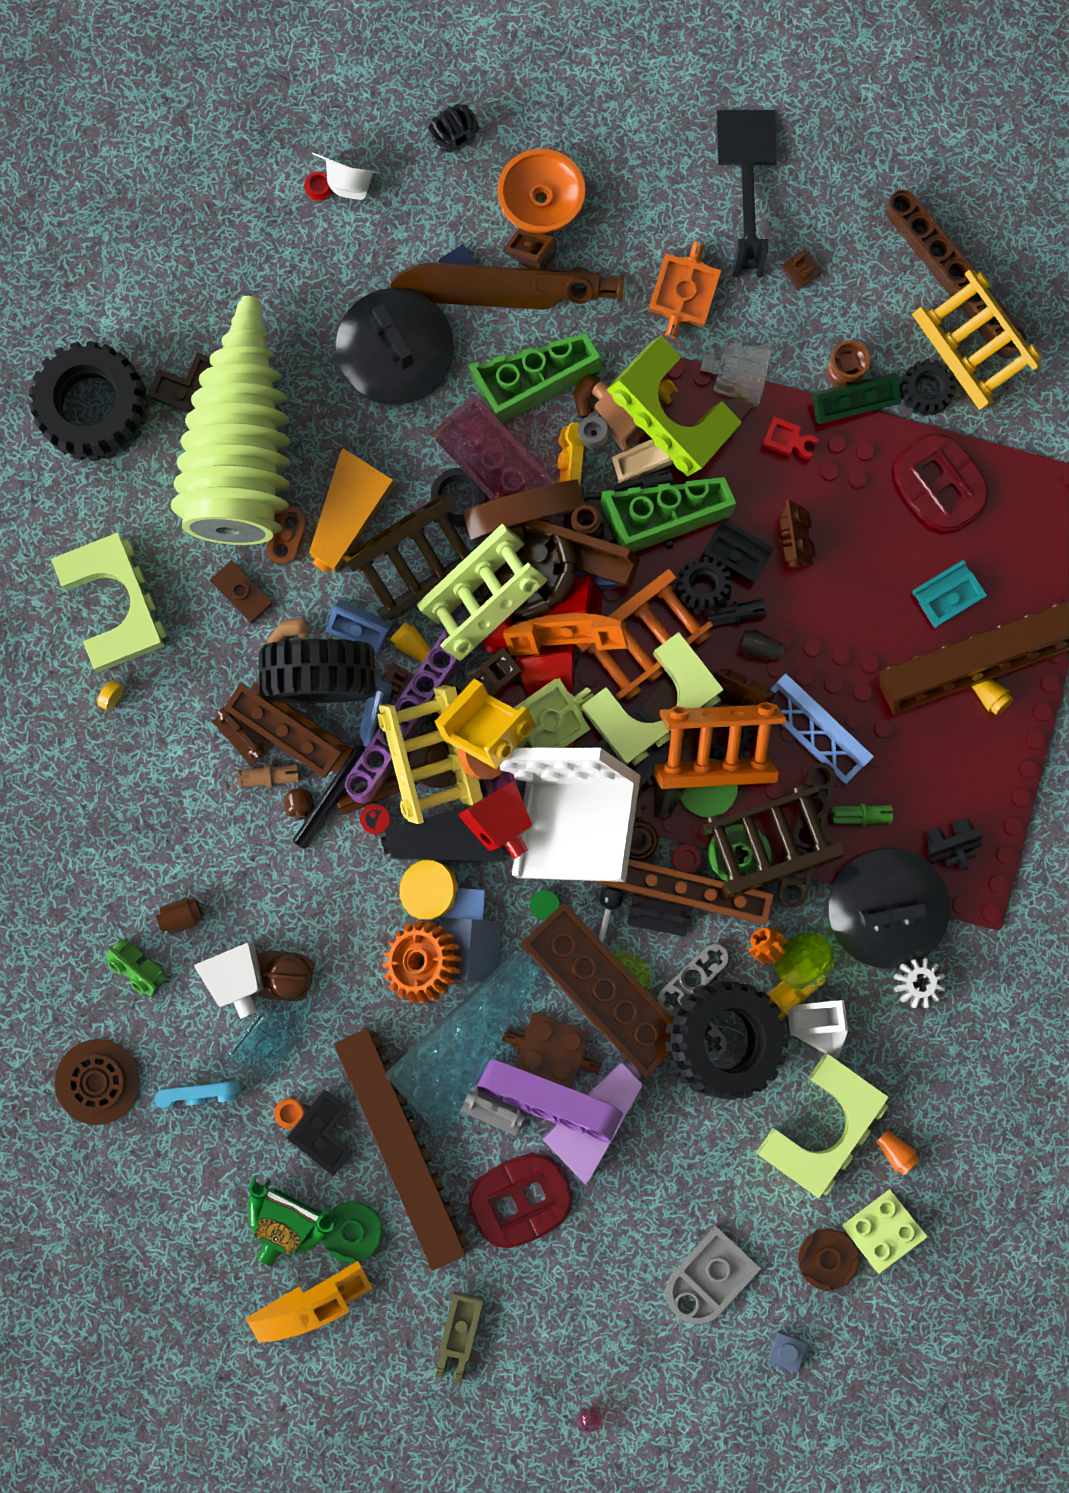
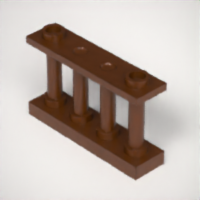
[223,682,353,778]

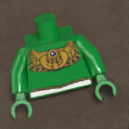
[248,1175,339,1267]

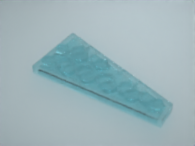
[384,949,540,1140]

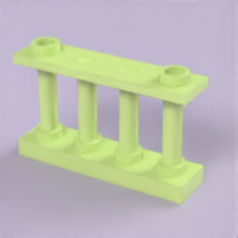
[416,524,548,661]

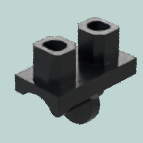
[926,818,983,871]

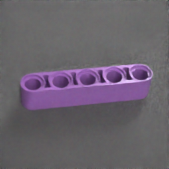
[476,1059,623,1143]

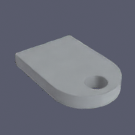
[666,1225,761,1324]

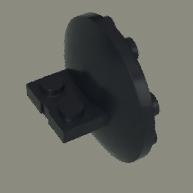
[336,288,454,405]
[828,848,950,969]

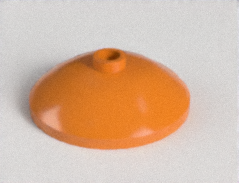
[497,149,585,234]

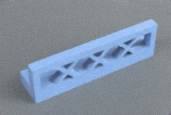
[771,673,874,785]

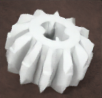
[893,957,945,1008]

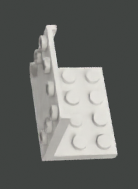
[500,748,640,882]

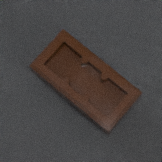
[210,560,272,624]

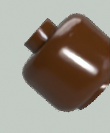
[284,788,314,821]

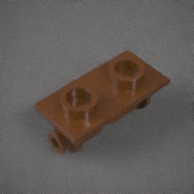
[713,668,775,706]
[212,707,273,766]

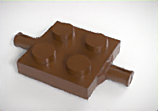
[501,1013,602,1089]

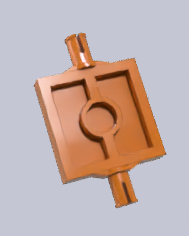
[648,241,721,339]

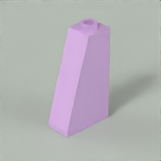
[542,1061,643,1184]

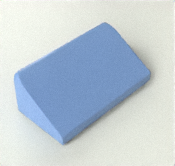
[325,599,393,655]
[359,679,392,746]

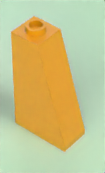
[309,448,394,573]

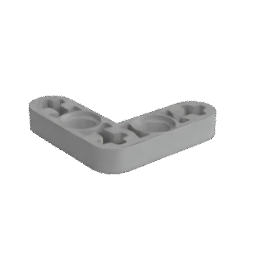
[657,944,728,1057]

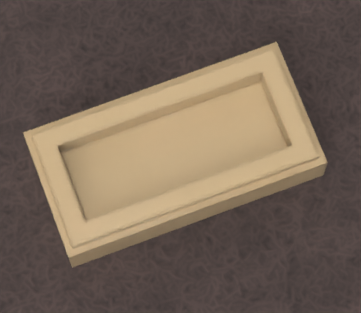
[611,439,674,483]

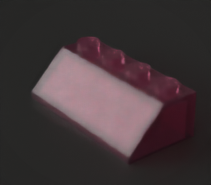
[430,394,555,501]

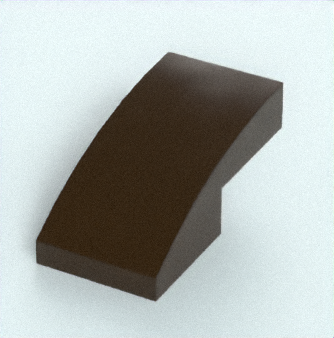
[459,647,522,698]

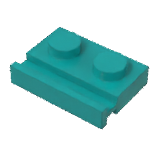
[912,560,987,628]

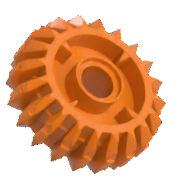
[382,921,462,1004]

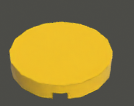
[400,860,458,920]

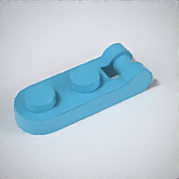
[154,1081,242,1108]

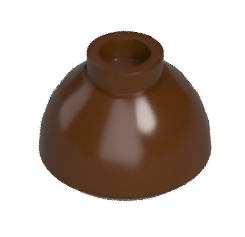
[629,819,659,861]

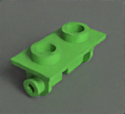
[106,939,167,997]

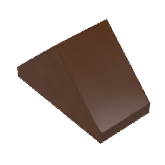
[503,228,557,270]

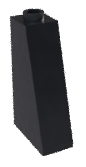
[381,807,505,863]

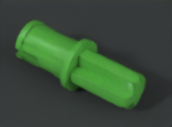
[831,803,893,827]

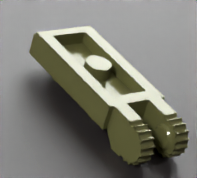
[435,1291,484,1383]

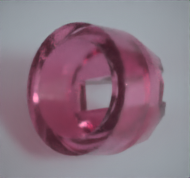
[577,1407,602,1432]

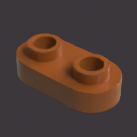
[267,506,307,566]

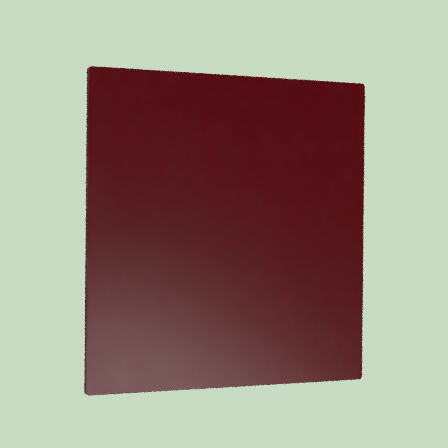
[572,358,1069,930]

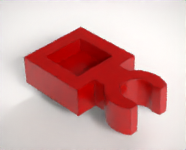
[762,416,819,460]

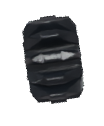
[428,104,480,153]

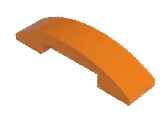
[503,613,628,656]

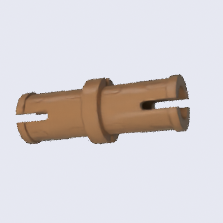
[237,764,300,788]

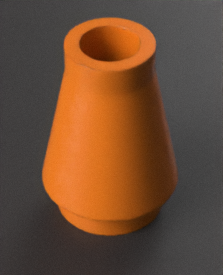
[876,1130,921,1176]

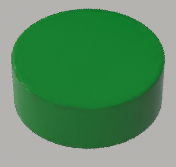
[530,890,560,920]

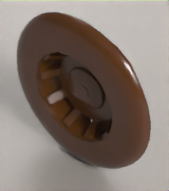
[55,1039,140,1125]

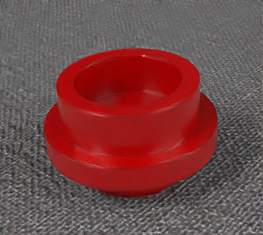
[304,172,333,201]

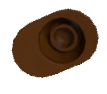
[257,951,315,1001]

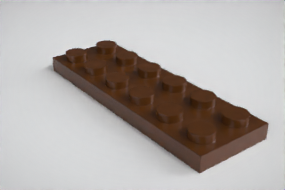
[519,902,674,1078]

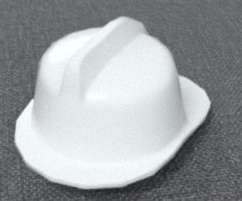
[312,153,381,200]

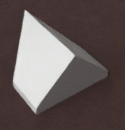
[788,1000,848,1059]

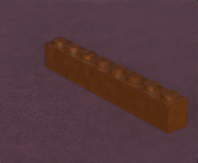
[879,602,1069,715]
[333,1028,469,1271]

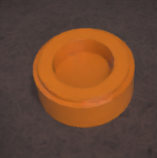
[274,1098,305,1129]

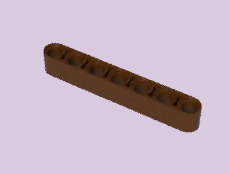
[886,190,1027,359]

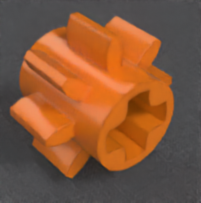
[748,926,788,965]

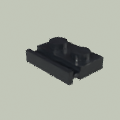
[700,519,774,586]

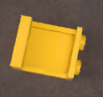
[435,679,536,769]

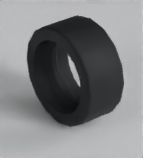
[430,468,487,527]

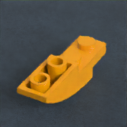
[246,1261,373,1343]

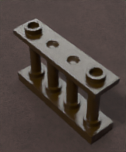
[342,493,476,621]
[700,784,845,899]

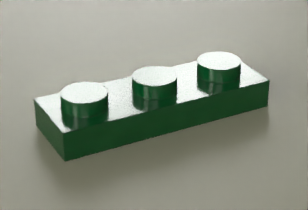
[812,373,901,424]

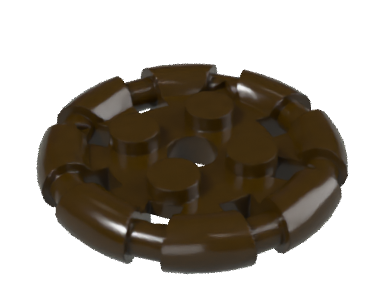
[478,519,578,622]

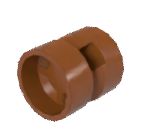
[827,340,870,386]

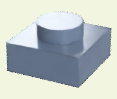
[767,1332,807,1373]

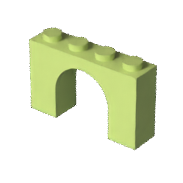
[51,533,167,673]
[581,632,724,766]
[756,1053,889,1198]

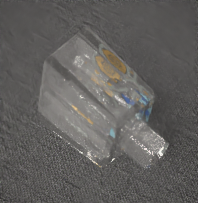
[700,341,773,407]

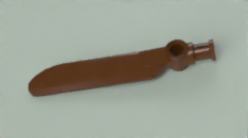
[390,263,624,310]

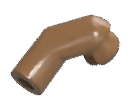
[266,618,311,643]

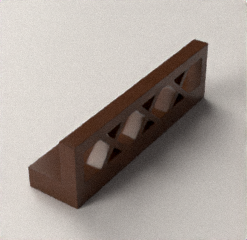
[522,520,640,588]

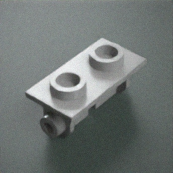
[460,1083,526,1136]

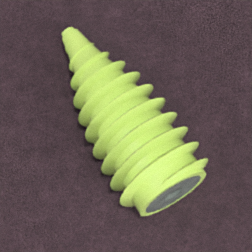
[171,296,291,545]

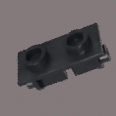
[627,895,692,937]

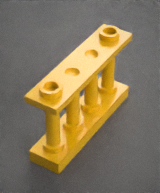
[912,270,1043,410]

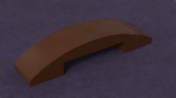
[463,479,585,541]

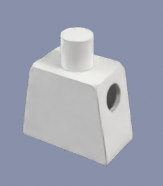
[194,942,264,1019]

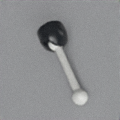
[598,887,625,943]

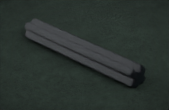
[293,744,366,849]

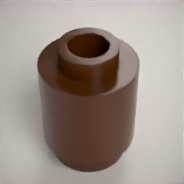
[571,505,603,538]
[156,897,204,936]

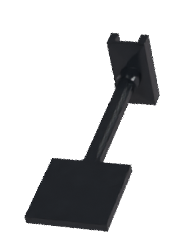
[717,110,777,277]

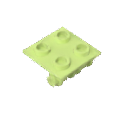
[842,1189,928,1274]

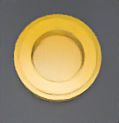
[97,680,124,711]

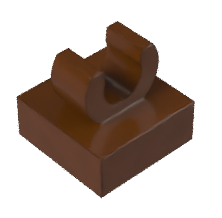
[781,248,823,290]
[382,662,414,700]

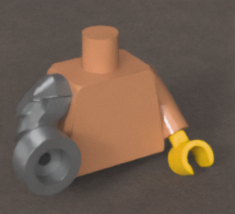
[578,380,679,452]

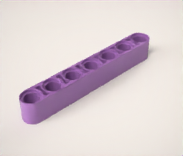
[345,621,466,803]

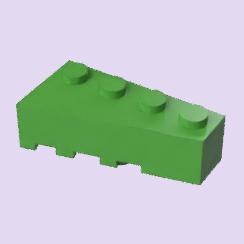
[468,333,602,426]
[600,477,736,553]

